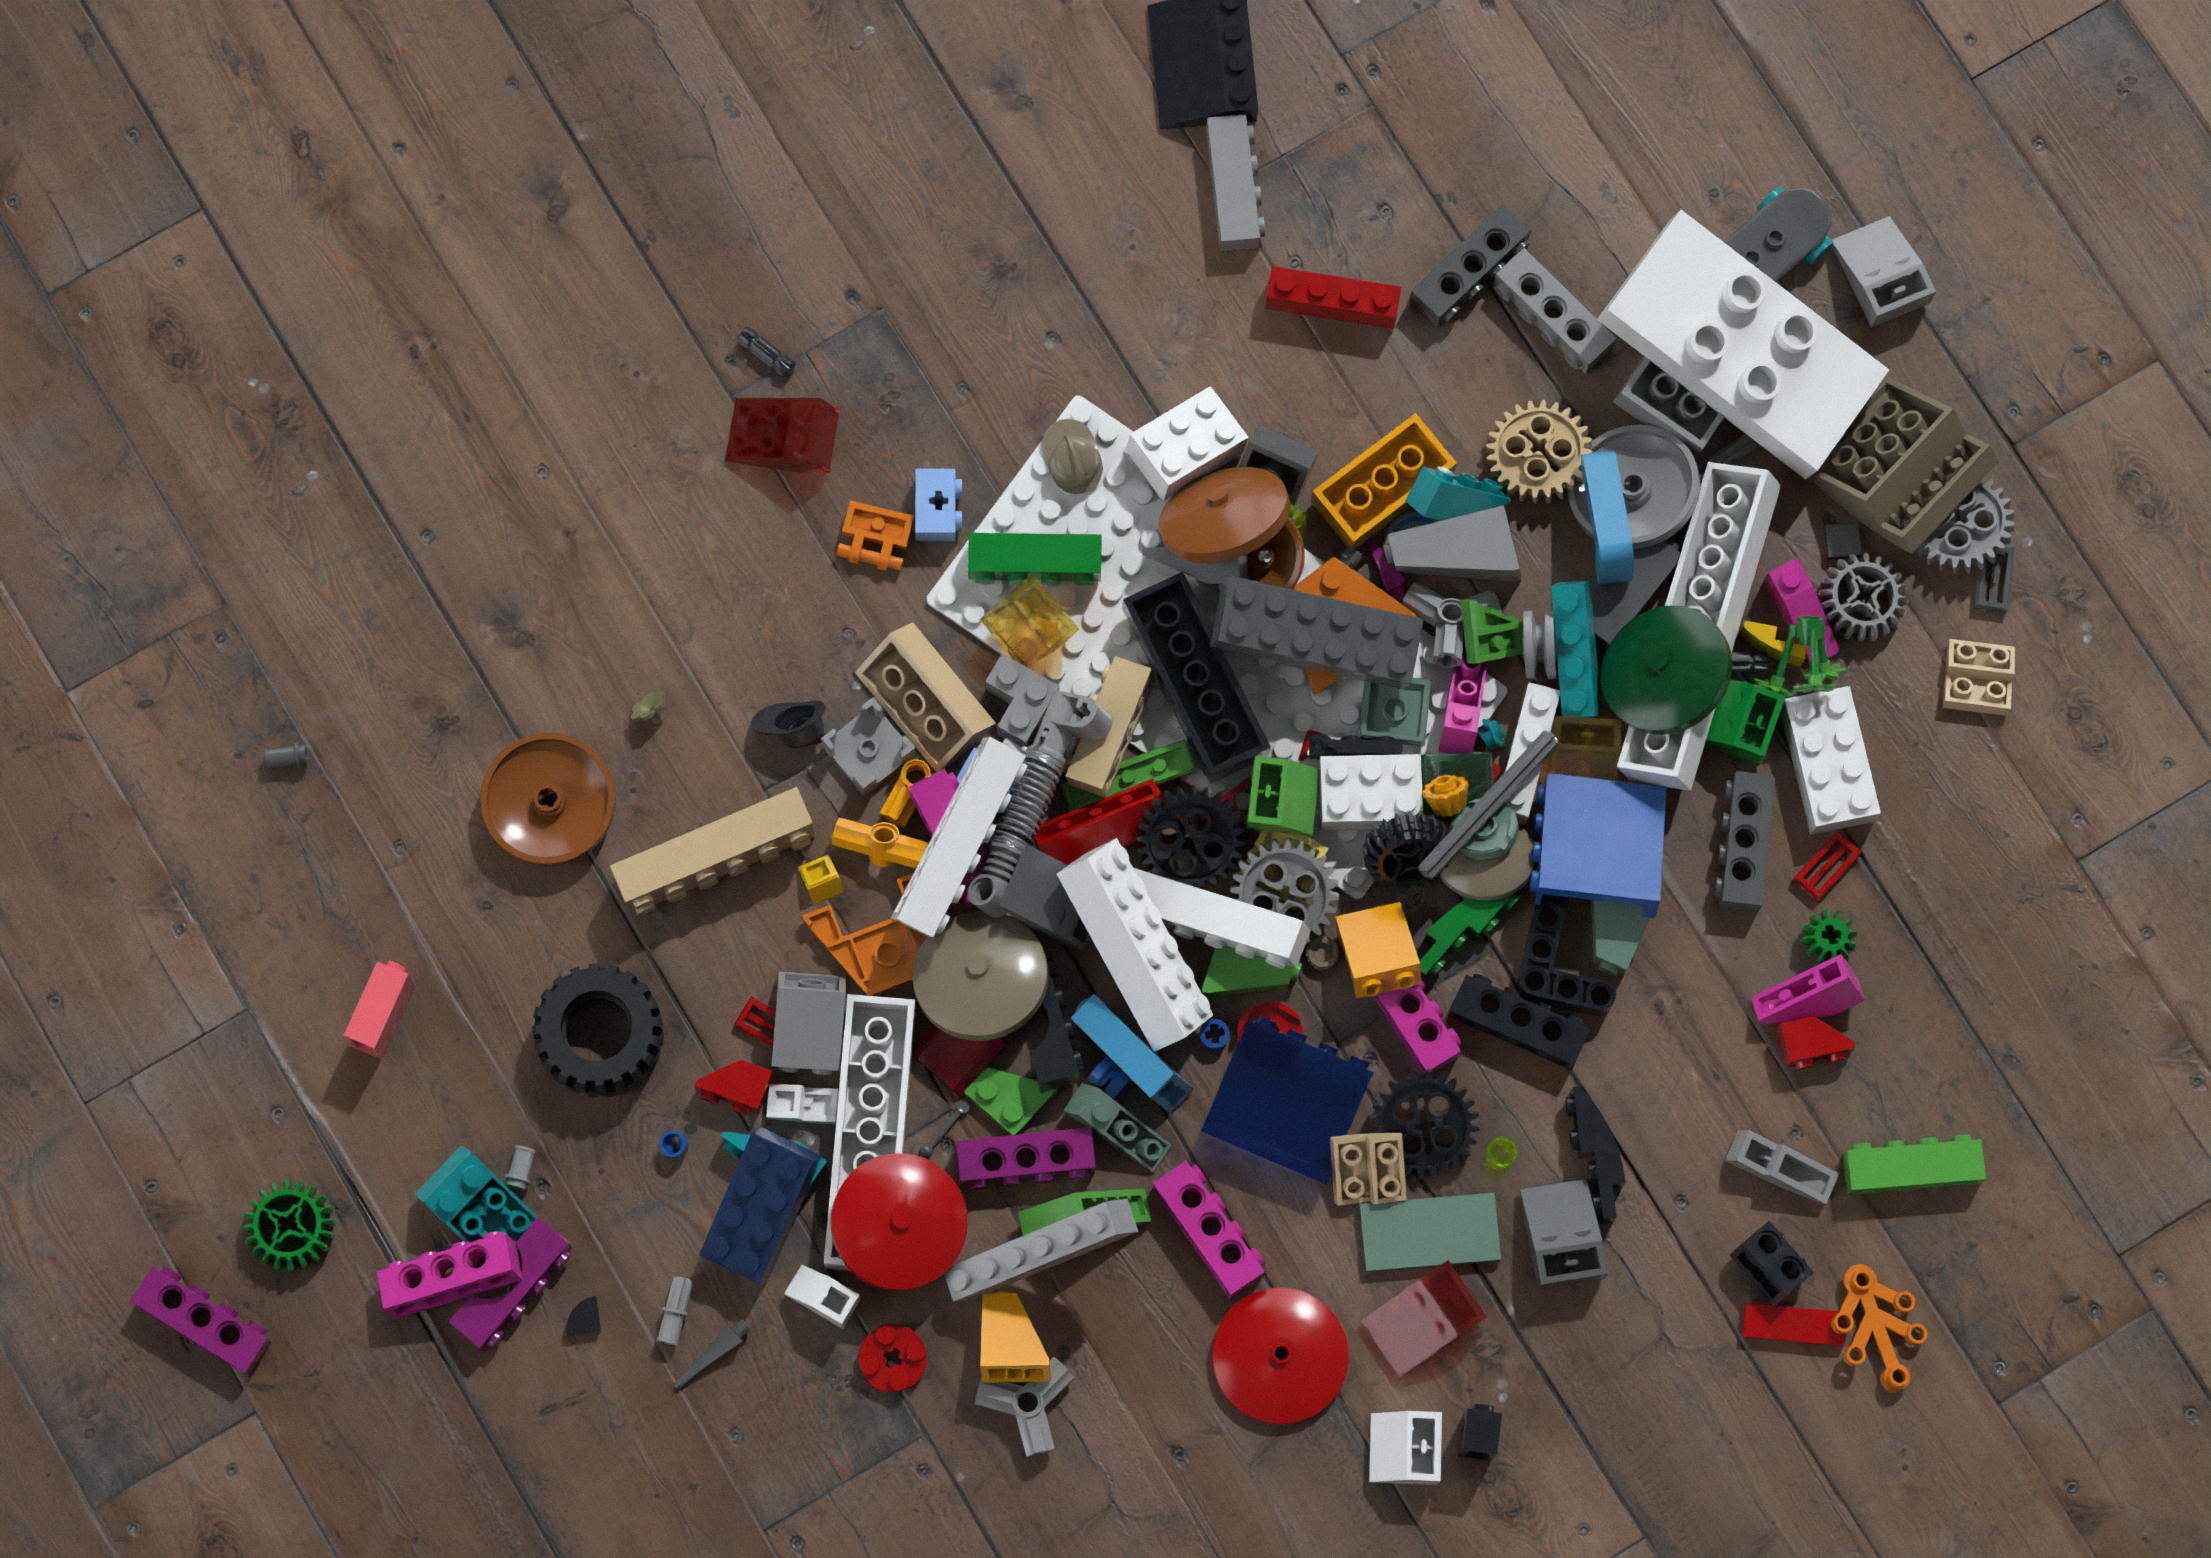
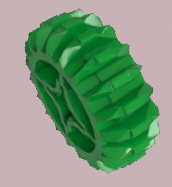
[242,1179,336,1272]

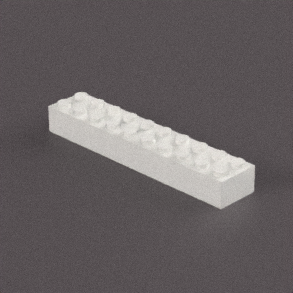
[1617,462,1781,791]

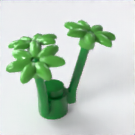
[1754,616,1847,698]

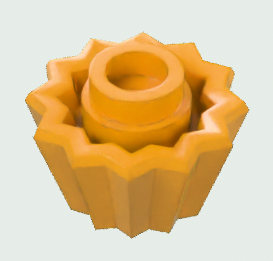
[1422,775,1469,817]

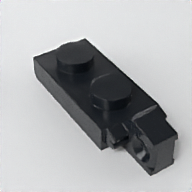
[1309,734,1403,759]

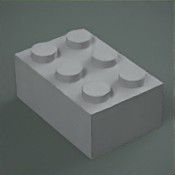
[1613,356,1724,457]

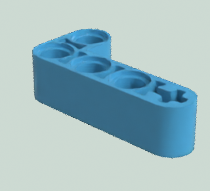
[1581,450,1634,585]

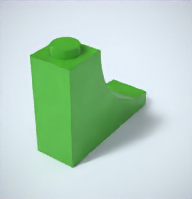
[1018,1189,1152,1236]

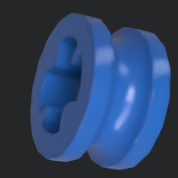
[1199,1019,1230,1051]

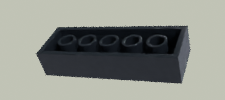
[1122,571,1271,784]

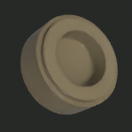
[1305,936,1340,971]

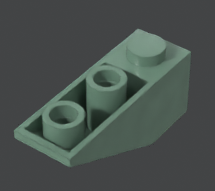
[1063,1083,1172,1172]

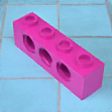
[1373,979,1462,1077]
[1152,1160,1265,1299]
[377,1232,523,1319]

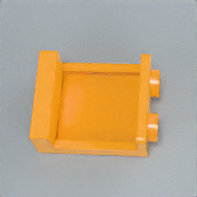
[1335,902,1421,998]

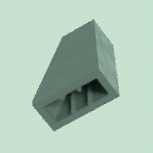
[1591,900,1650,977]

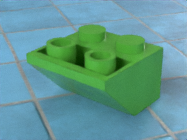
[1246,756,1320,836]

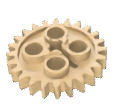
[1486,400,1593,504]

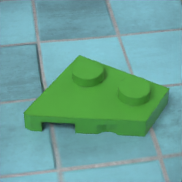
[1461,599,1523,664]
[964,1067,1058,1135]

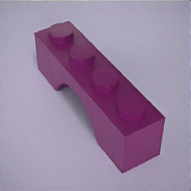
[449,1217,572,1352]

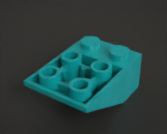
[414,1145,537,1261]

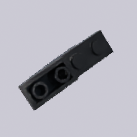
[1565,1086,1626,1224]

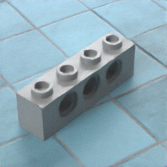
[1493,248,1617,374]

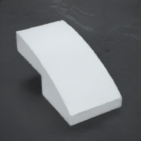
[766,1084,839,1124]

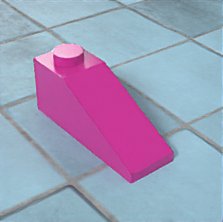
[1763,558,1841,667]
[1751,954,1865,1025]

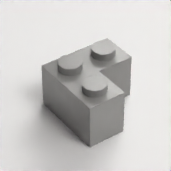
[985,654,1060,747]

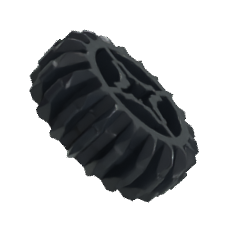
[1362,810,1449,890]

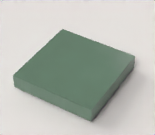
[1358,678,1432,747]

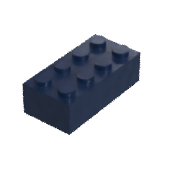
[699,1127,822,1284]

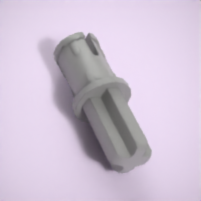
[656,1277,693,1346]

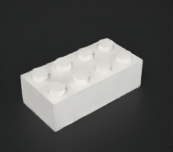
[1781,686,1881,835]

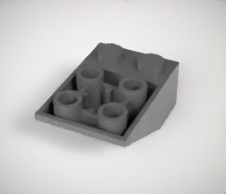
[1000,845,1091,951]
[1520,1179,1608,1290]

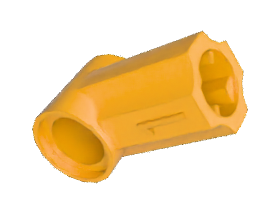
[879,759,931,828]

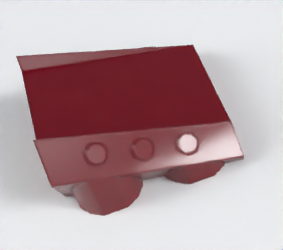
[912,1025,1005,1098]

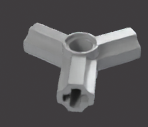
[1402,582,1502,669]
[974,1357,1075,1458]

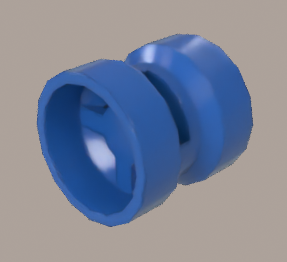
[1087,1056,1133,1100]

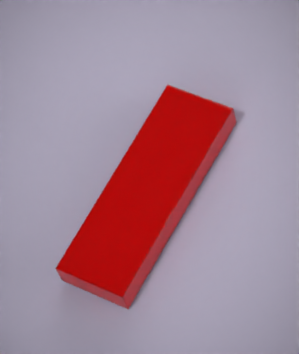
[1742,1303,1847,1347]

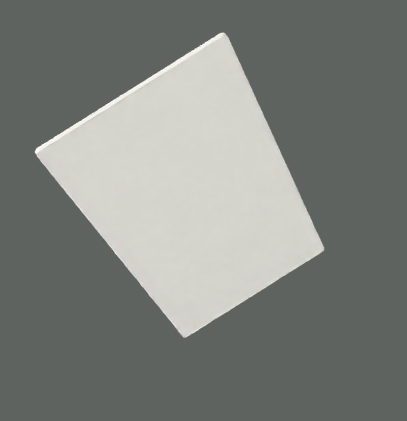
[927,396,1507,900]

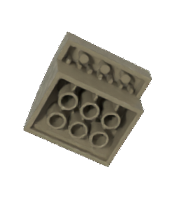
[1808,376,1999,554]

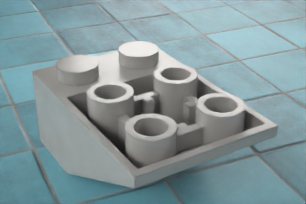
[1832,216,1936,328]

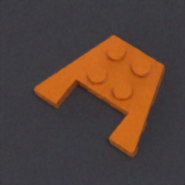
[1292,557,1418,696]
[802,873,928,996]

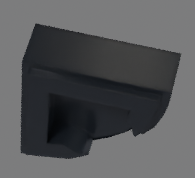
[566,1296,601,1336]

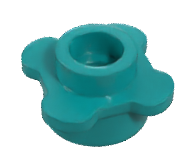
[1477,718,1507,750]

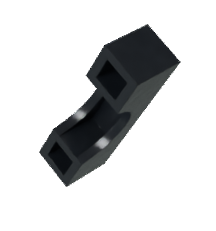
[1031,957,1084,1093]

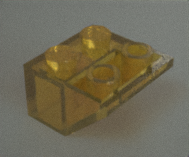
[979,576,1080,667]
[1549,716,1622,781]

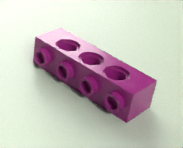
[956,1127,1096,1190]
[130,1266,271,1377]

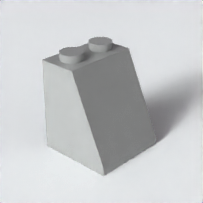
[772,971,846,1075]

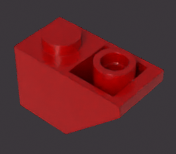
[1776,1016,1856,1070]
[694,1059,774,1116]

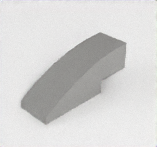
[1725,1130,1839,1204]

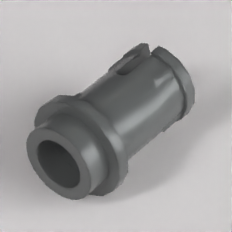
[265,742,309,770]

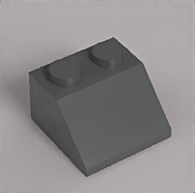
[1239,425,1319,518]

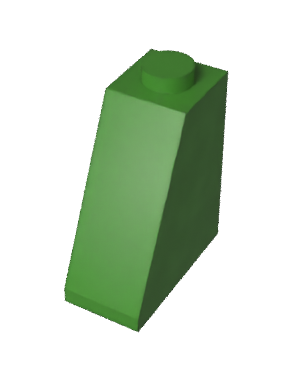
[1201,945,1302,999]

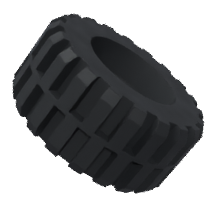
[532,963,664,1098]

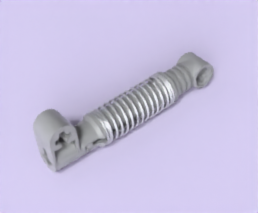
[967,691,1113,918]

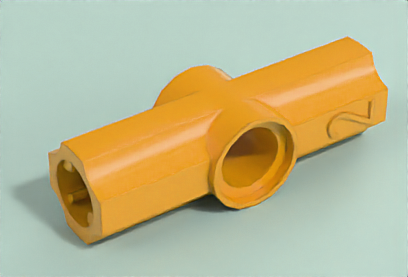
[832,818,929,869]

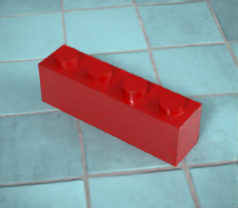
[1265,266,1401,329]
[1032,779,1167,865]

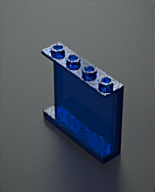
[1201,1015,1374,1185]

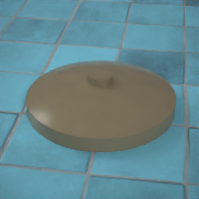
[913,911,1048,1041]

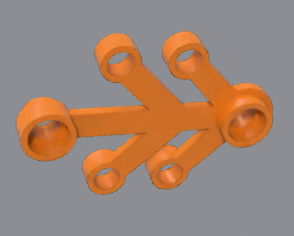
[1831,1264,1928,1393]

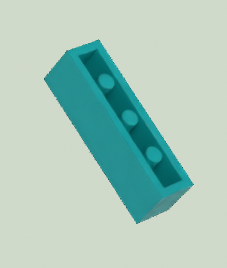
[1551,580,1601,719]

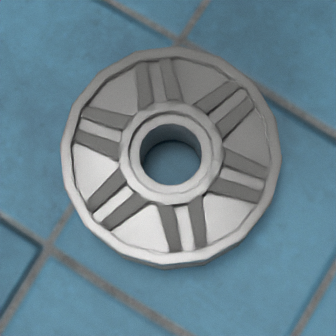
[1523,609,1557,680]

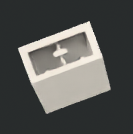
[1369,1411,1442,1485]

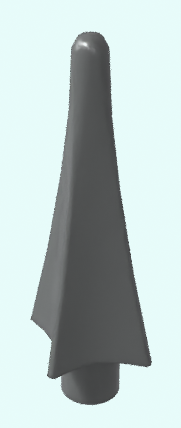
[674,1320,751,1389]

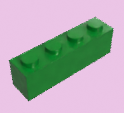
[968,533,1102,586]

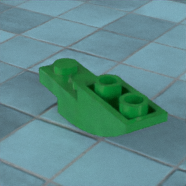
[1419,890,1521,980]

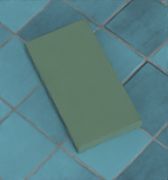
[1359,1193,1501,1273]

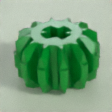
[1800,909,1858,965]

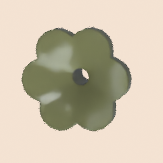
[631,691,667,724]

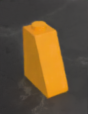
[980,1291,1052,1383]

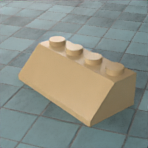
[855,623,996,772]

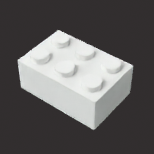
[1126,386,1248,501]
[1318,754,1423,830]

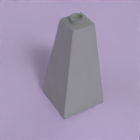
[1383,505,1521,582]

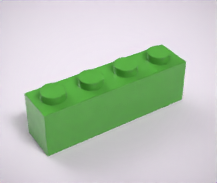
[1842,1135,1986,1195]

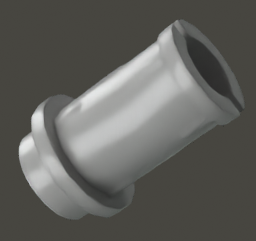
[504,1145,536,1191]

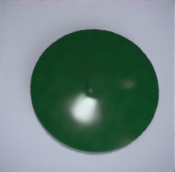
[1601,606,1732,735]

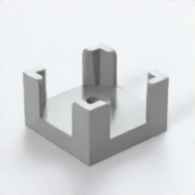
[821,697,916,797]

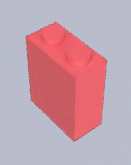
[343,960,415,1060]

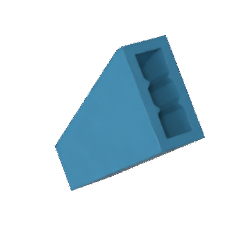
[1071,994,1194,1113]

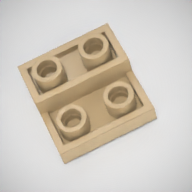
[1943,639,2015,716]
[1330,1133,1407,1206]

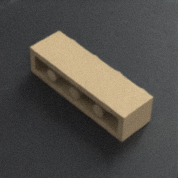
[1064,656,1156,798]

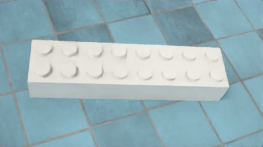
[824,994,916,1271]

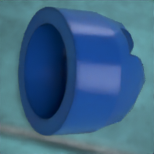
[659,1130,689,1159]

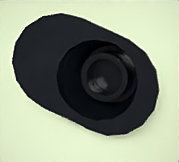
[751,701,826,748]

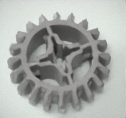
[1818,553,1908,642]

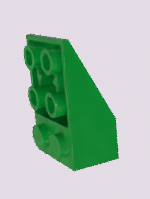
[1704,679,1786,766]

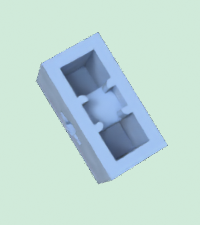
[915,469,962,541]

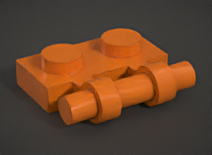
[836,500,914,571]

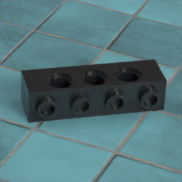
[1448,974,1590,1070]

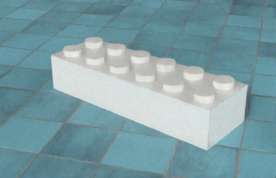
[891,737,1027,937]
[1057,838,1213,1052]

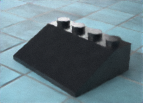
[1147,0,1258,130]

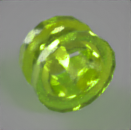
[1485,1137,1517,1170]

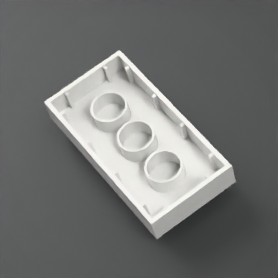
[1597,210,1889,480]

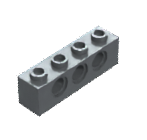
[1409,204,1531,327]
[1714,771,1775,912]

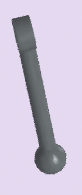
[919,1100,970,1158]

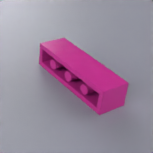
[906,769,990,907]

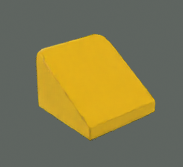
[798,854,844,904]

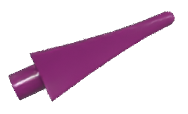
[1365,537,1408,604]

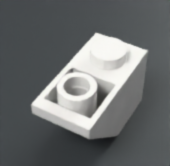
[784,1265,860,1329]

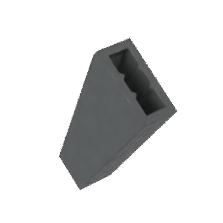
[1590,539,1681,652]

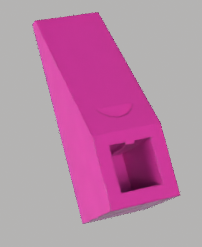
[1438,654,1488,758]

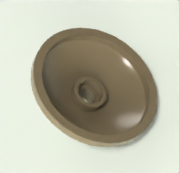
[1440,825,1536,900]

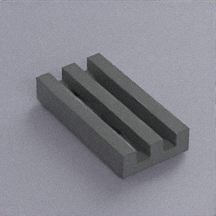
[1973,547,2015,614]

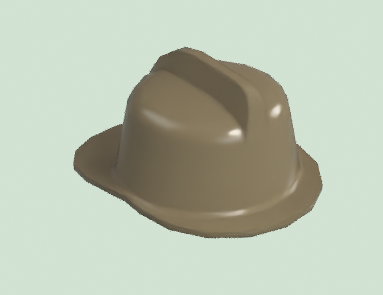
[1042,419,1103,494]

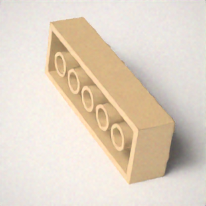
[610,787,815,916]

